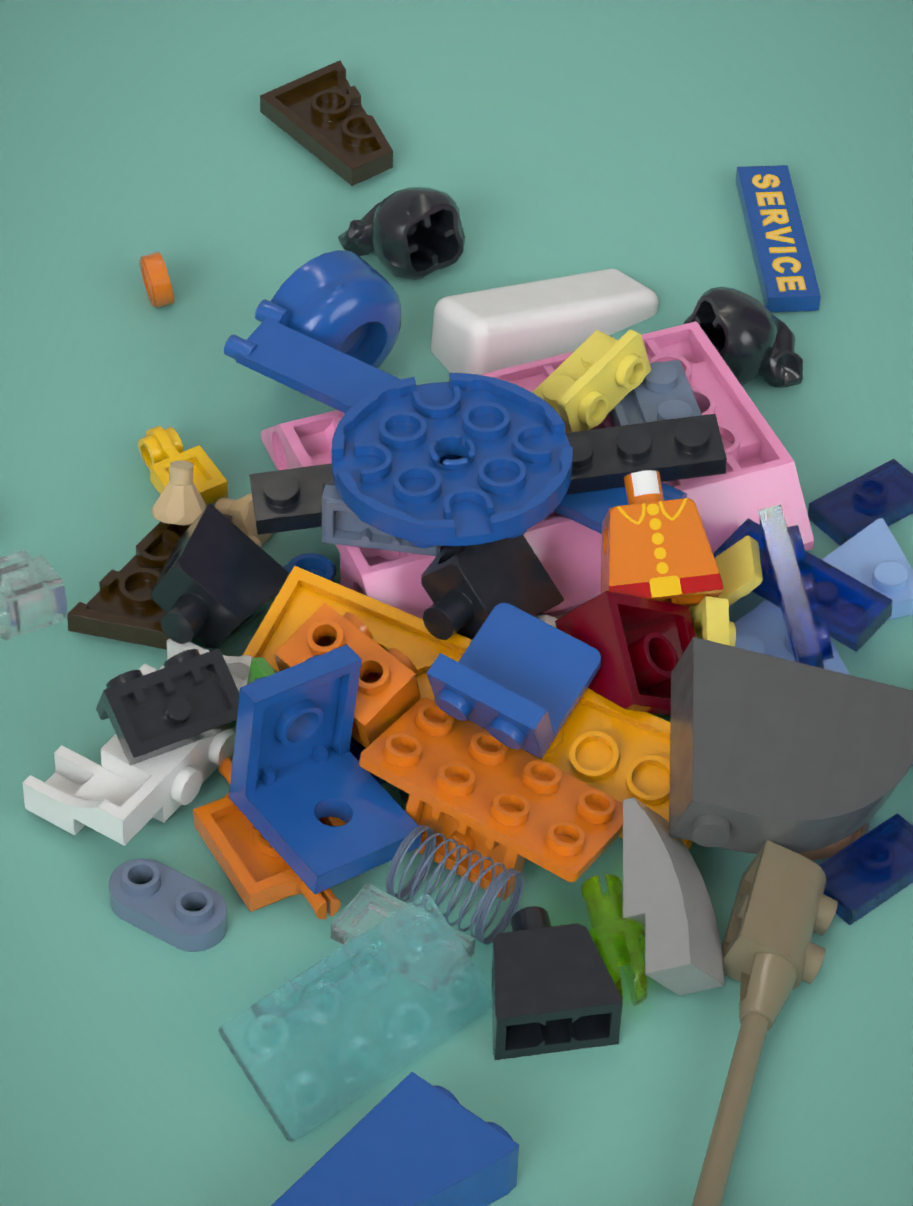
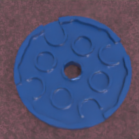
[331,373,573,548]

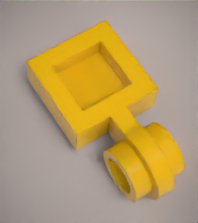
[138,426,228,506]

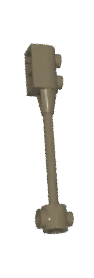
[692,840,838,1206]

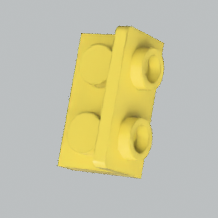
[532,329,652,433]

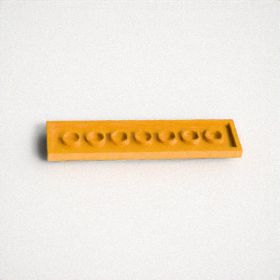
[242,566,693,850]

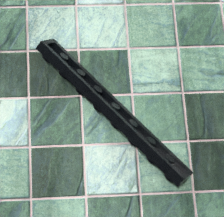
[249,414,727,535]

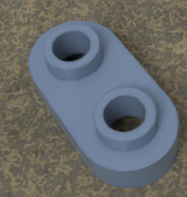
[109,858,227,952]

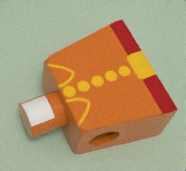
[601,470,724,606]

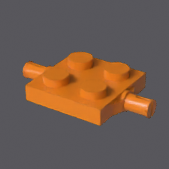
[193,755,347,920]

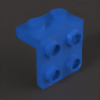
[427,603,602,759]

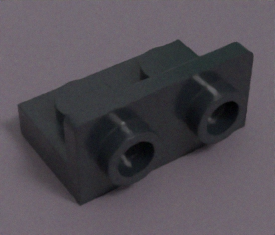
[96,648,240,766]

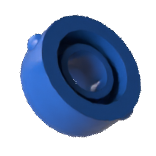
[271,250,401,368]

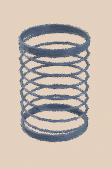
[386,824,524,945]

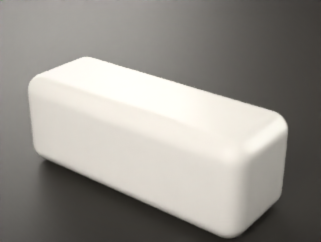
[431,268,659,375]

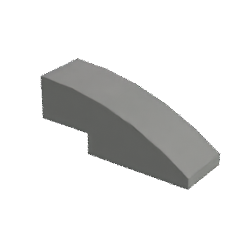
[623,797,725,996]

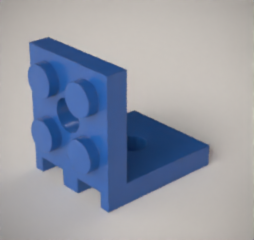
[229,644,422,894]

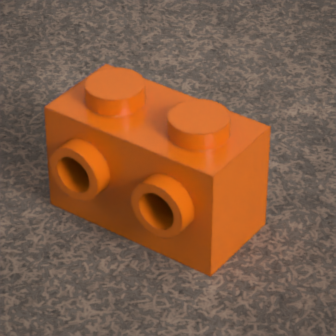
[274,603,421,748]

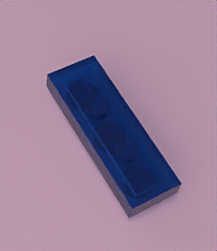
[758,504,834,669]
[713,518,893,652]

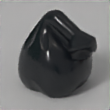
[338,187,465,280]
[684,286,803,388]

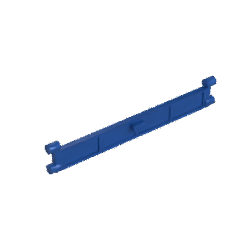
[224,299,687,534]

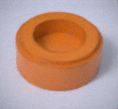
[139,252,175,308]

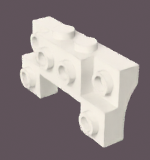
[22,639,253,846]

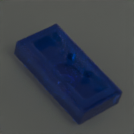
[808,459,913,546]
[819,813,913,925]

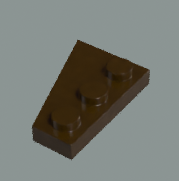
[260,60,393,186]
[67,514,233,650]

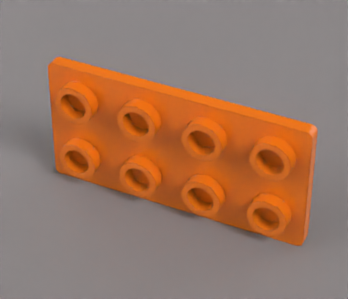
[359,697,623,901]

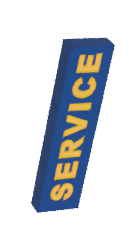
[735,165,821,312]

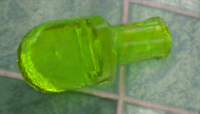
[581,874,647,1007]

